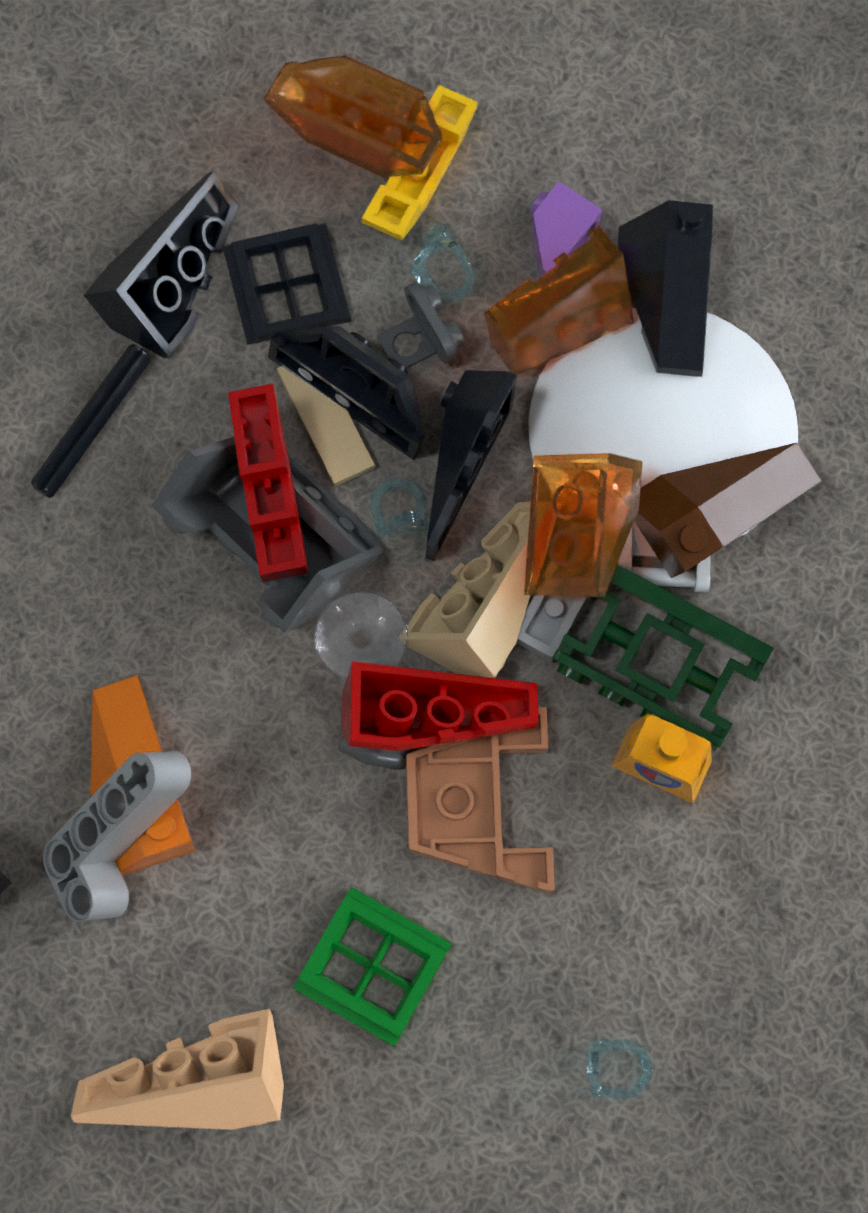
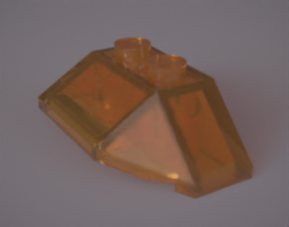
[264,55,442,177]

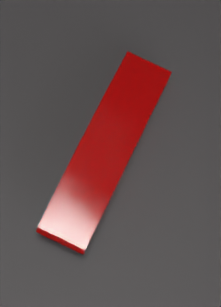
[228,383,309,582]

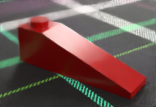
[341,661,539,751]

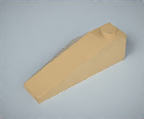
[399,501,556,678]

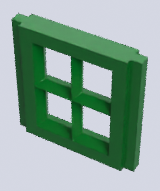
[293,887,452,1047]

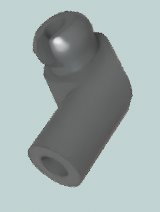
[338,735,412,770]

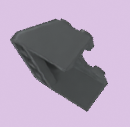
[152,437,382,633]

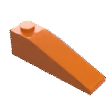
[90,675,195,876]

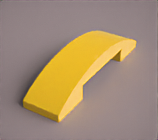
[361,85,478,240]

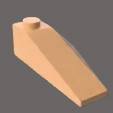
[71,1009,284,1130]

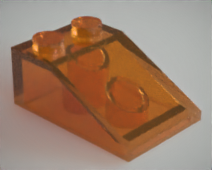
[524,453,643,597]

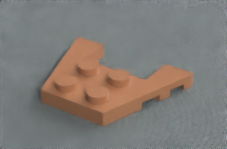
[406,707,555,894]

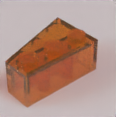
[484,225,634,375]

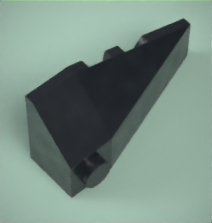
[84,172,239,358]
[426,370,517,561]

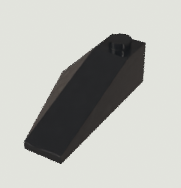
[616,200,713,377]

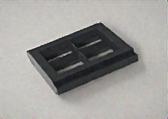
[223,223,351,345]

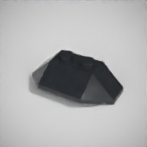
[268,326,424,460]

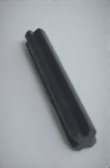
[31,344,150,498]

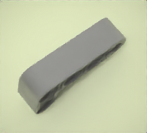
[43,751,191,922]

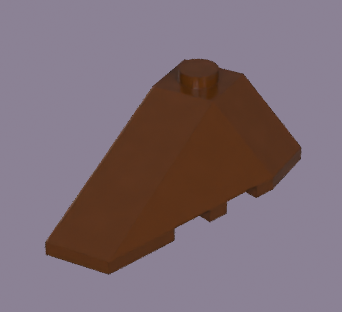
[621,442,821,578]

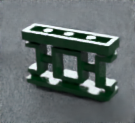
[552,558,774,749]

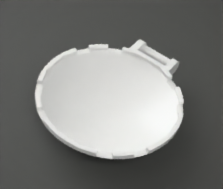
[528,306,798,593]

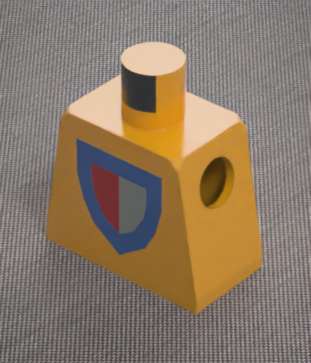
[611,714,712,803]

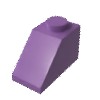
[530,181,602,292]

